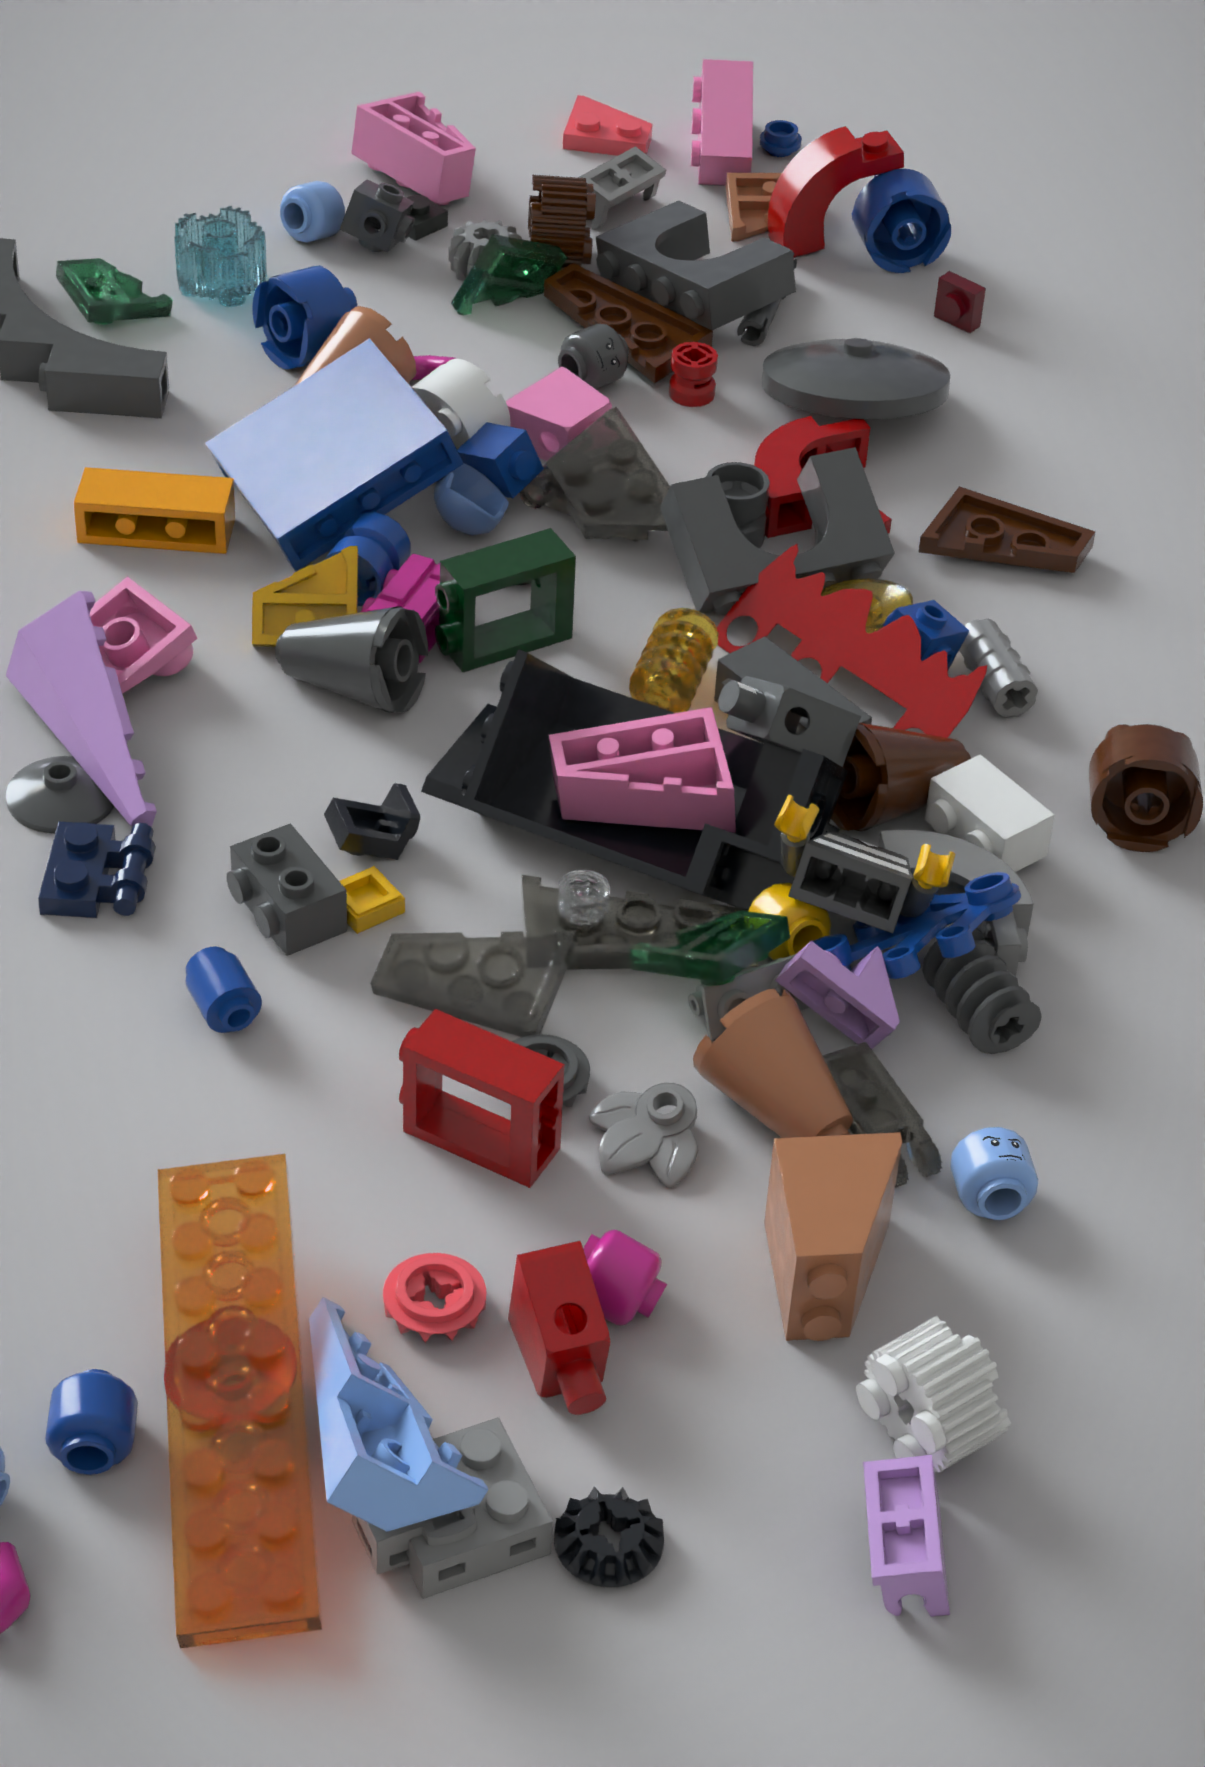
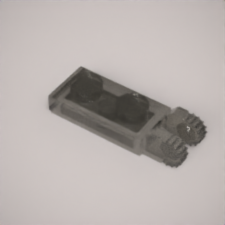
[822,1042,942,1188]

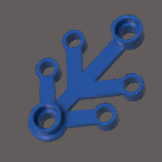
[813,872,1021,979]

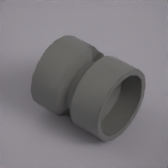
[706,462,770,548]

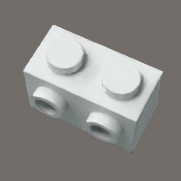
[925,754,1055,872]

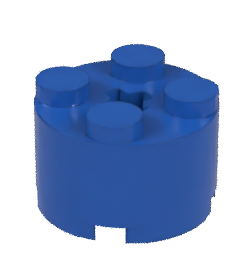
[852,168,951,273]
[252,265,357,370]

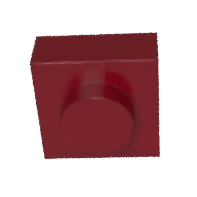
[934,271,986,333]

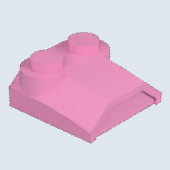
[90,576,198,694]

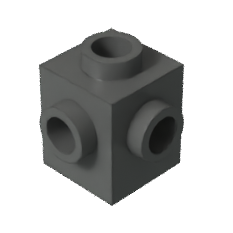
[340,179,415,252]

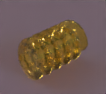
[629,608,719,713]

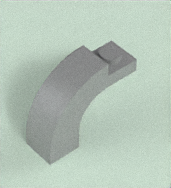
[879,830,1034,976]

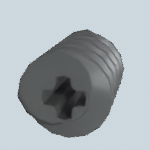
[922,928,1042,1054]

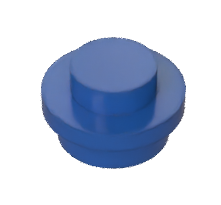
[760,120,802,157]

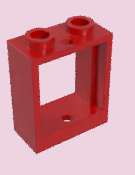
[399,1009,565,1188]

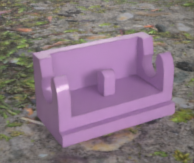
[863,1455,950,1617]

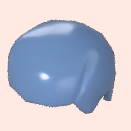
[434,463,509,536]

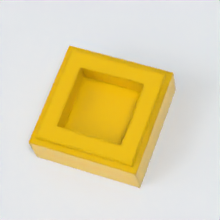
[339,866,405,934]

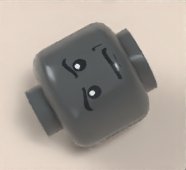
[558,324,629,389]

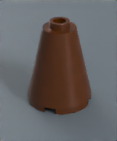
[831,722,971,831]

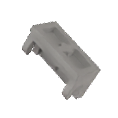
[578,146,667,229]

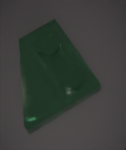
[451,234,568,315]
[56,258,173,324]

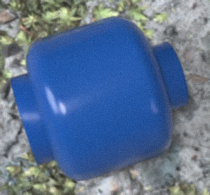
[45,1369,138,1475]

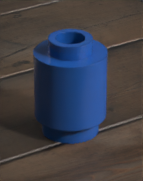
[185,946,262,1033]

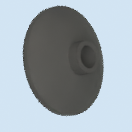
[6,756,114,833]

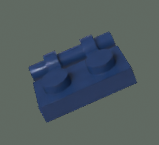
[38,821,156,918]

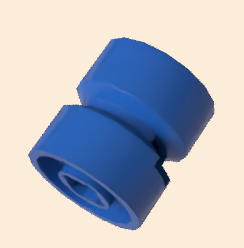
[325,512,411,606]

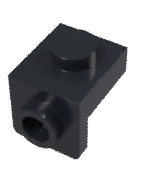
[324,783,420,860]

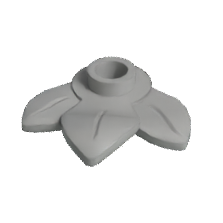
[589,1083,698,1188]

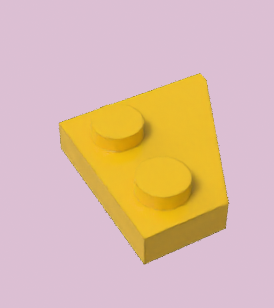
[252,546,358,647]

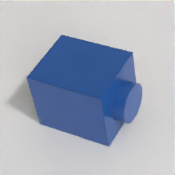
[457,422,544,499]

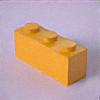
[74,467,236,554]

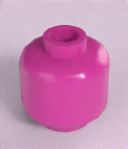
[583,1229,667,1326]

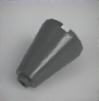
[275,606,428,713]

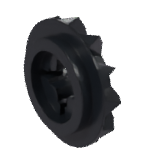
[554,1486,664,1587]

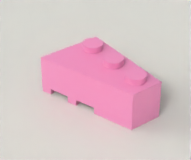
[691,59,753,186]
[351,91,476,205]
[549,707,736,833]

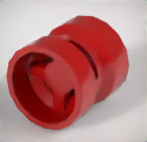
[669,342,718,407]

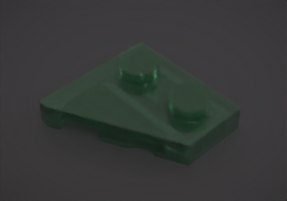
[629,911,790,986]

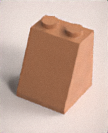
[764,1132,902,1341]

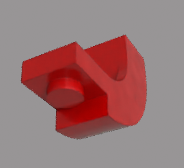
[768,126,904,257]
[754,416,871,538]

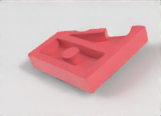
[563,95,653,156]

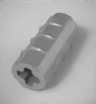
[959,619,1038,717]

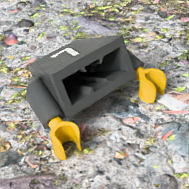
[774,795,955,933]

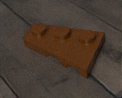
[918,486,1096,573]

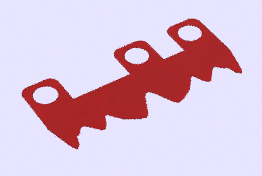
[712,544,988,738]

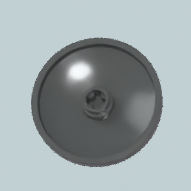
[762,338,950,419]

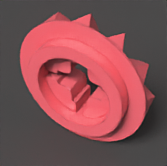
[383,1253,487,1343]

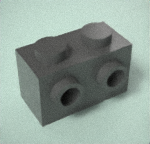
[226,823,347,956]

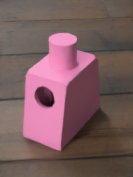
[506,367,621,467]

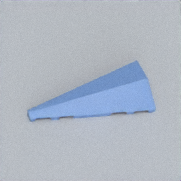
[309,1297,488,1532]

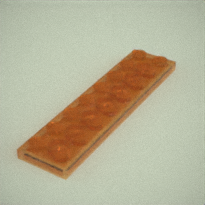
[157,1154,322,1649]

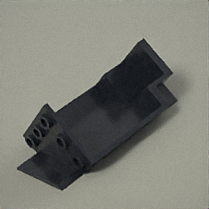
[421,650,848,912]

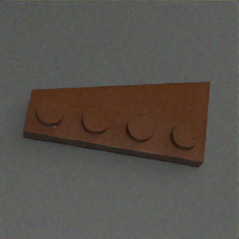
[544,263,713,384]

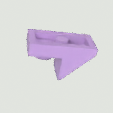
[775,941,900,1052]

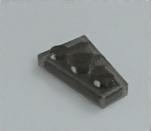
[370,931,578,1037]

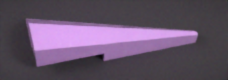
[6,591,157,827]

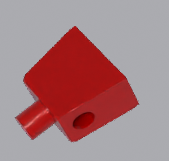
[508,1241,611,1415]

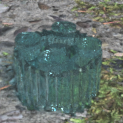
[174,206,267,307]

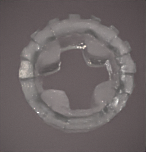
[558,869,610,926]

